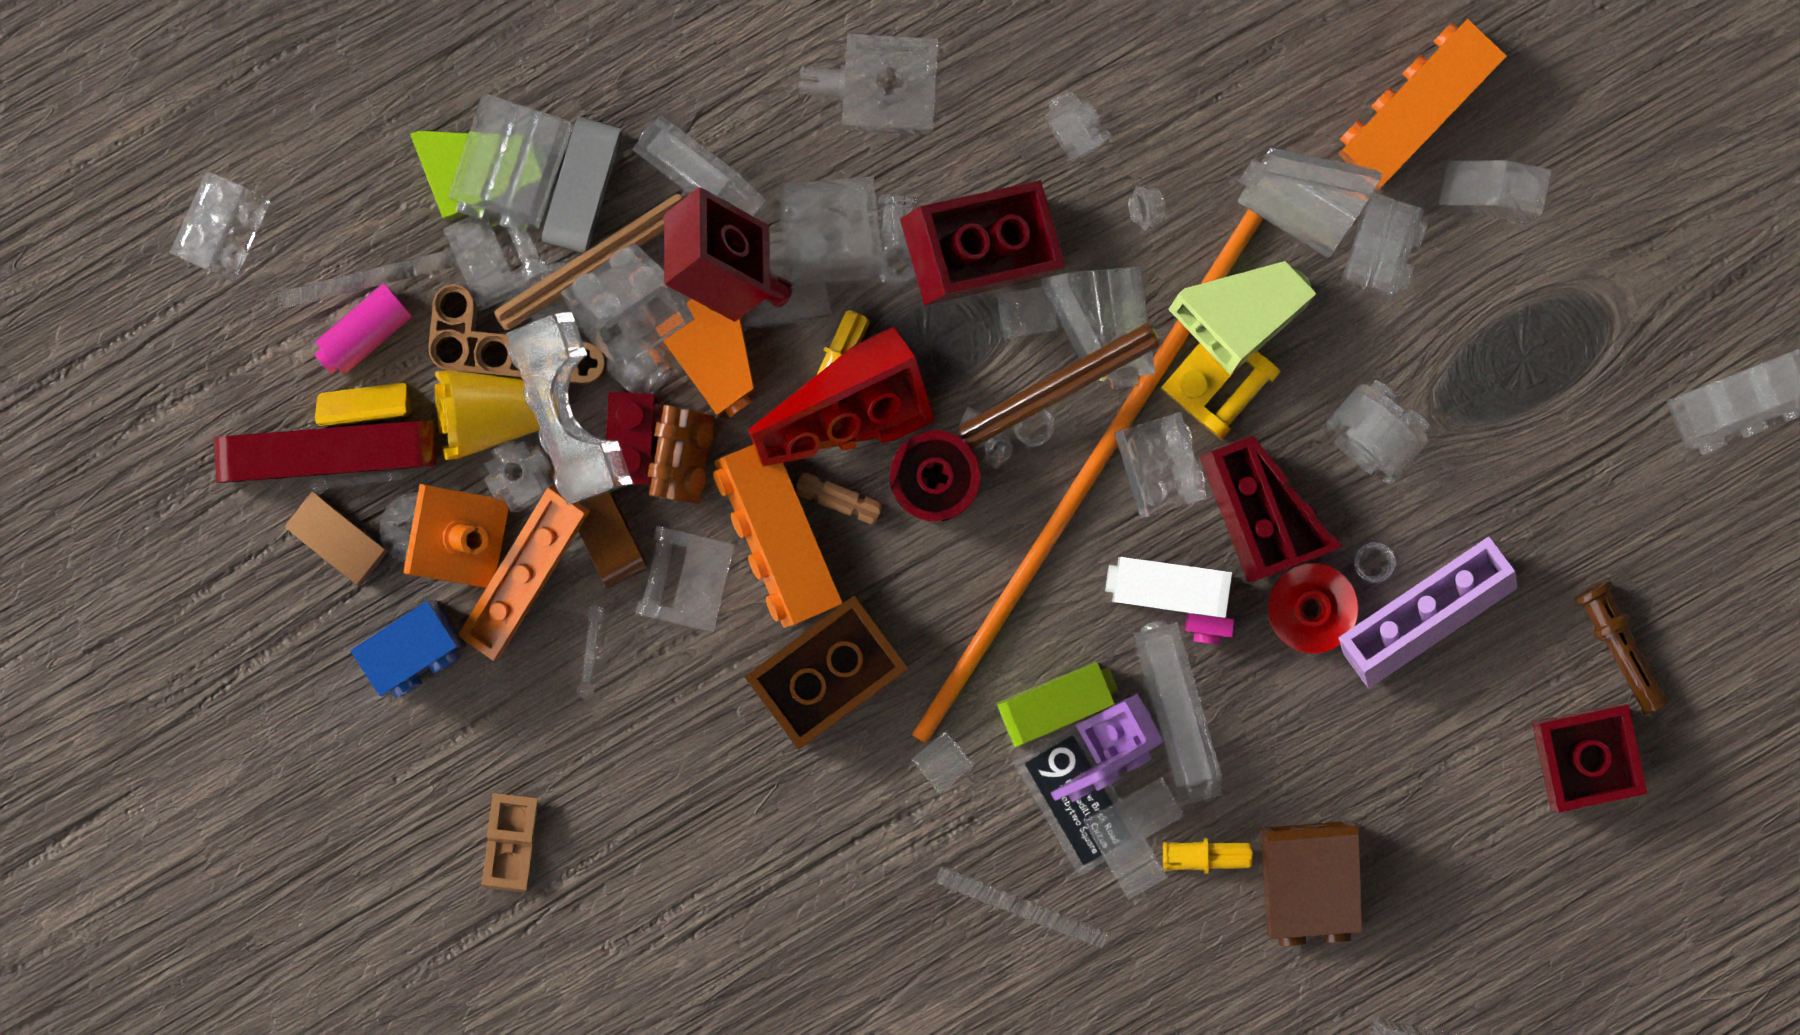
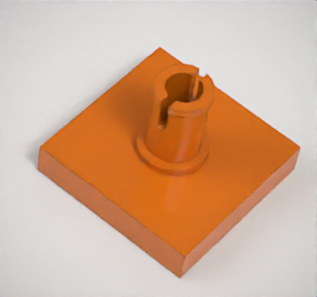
[403,484,510,588]

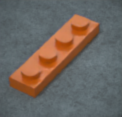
[457,486,590,661]

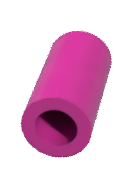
[314,282,413,375]

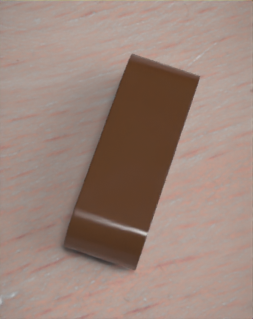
[550,452,648,588]

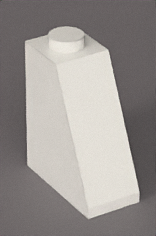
[1105,557,1232,618]

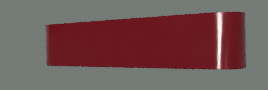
[213,421,437,483]

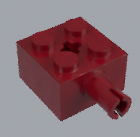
[664,186,793,322]

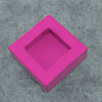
[1184,613,1234,645]

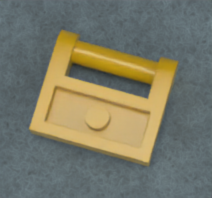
[1161,343,1281,440]

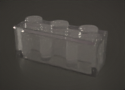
[1666,349,1800,455]

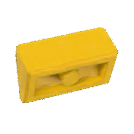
[315,382,411,428]

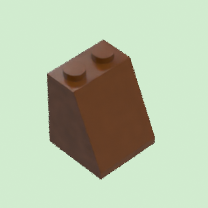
[1259,821,1362,946]

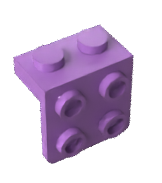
[1051,694,1164,802]

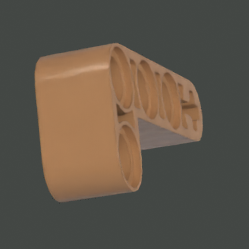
[428,284,608,385]

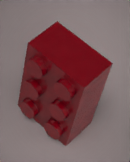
[900,180,1066,306]

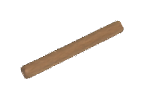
[494,194,684,330]

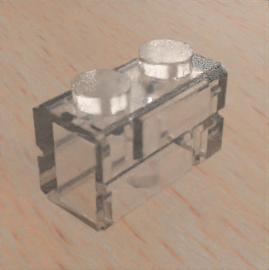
[1341,193,1428,298]

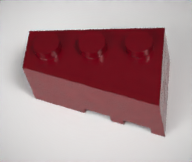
[1199,435,1343,583]

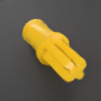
[817,310,870,374]
[1163,838,1253,874]

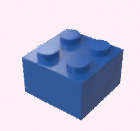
[350,600,466,699]

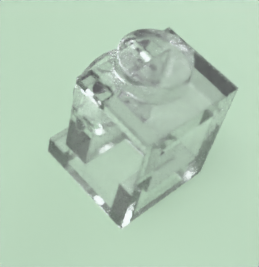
[1044,90,1112,165]

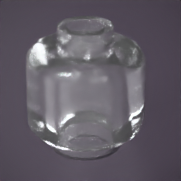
[605,328,673,394]

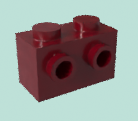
[604,392,664,486]

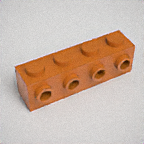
[1338,18,1507,191]
[713,444,843,628]

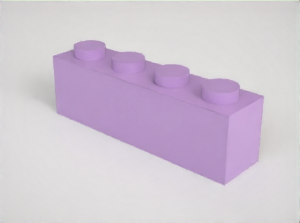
[1339,537,1518,689]

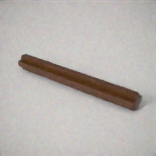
[958,323,1160,448]

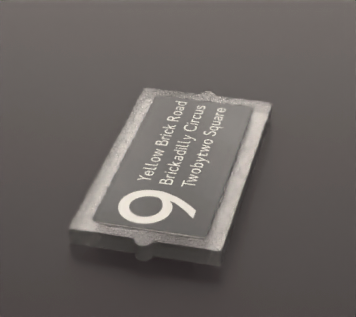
[1013,724,1143,877]

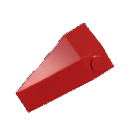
[748,327,935,467]

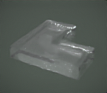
[1083,776,1184,900]

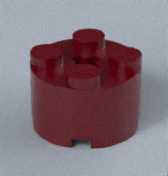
[890,430,981,522]

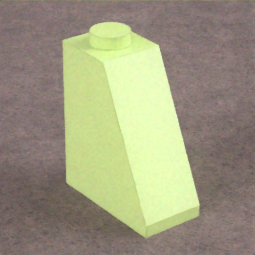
[1168,261,1316,375]

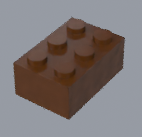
[745,596,908,750]

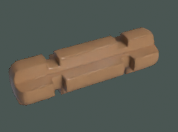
[795,473,882,524]

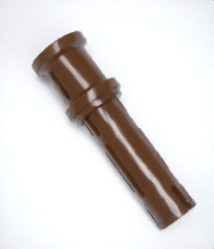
[1574,580,1669,715]

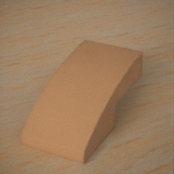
[284,491,388,587]
[481,793,538,893]

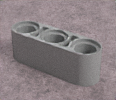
[542,116,622,253]

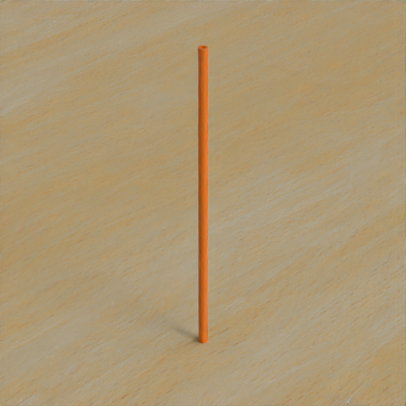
[912,204,1267,744]

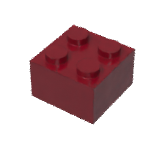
[1531,703,1648,813]

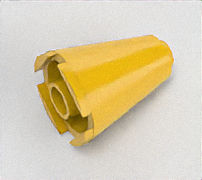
[435,370,561,460]

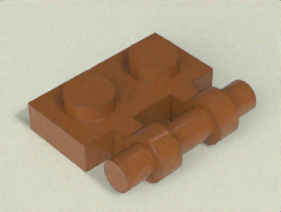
[647,405,714,504]

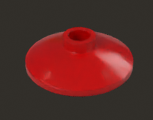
[1268,563,1358,654]

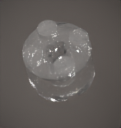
[1323,380,1431,484]

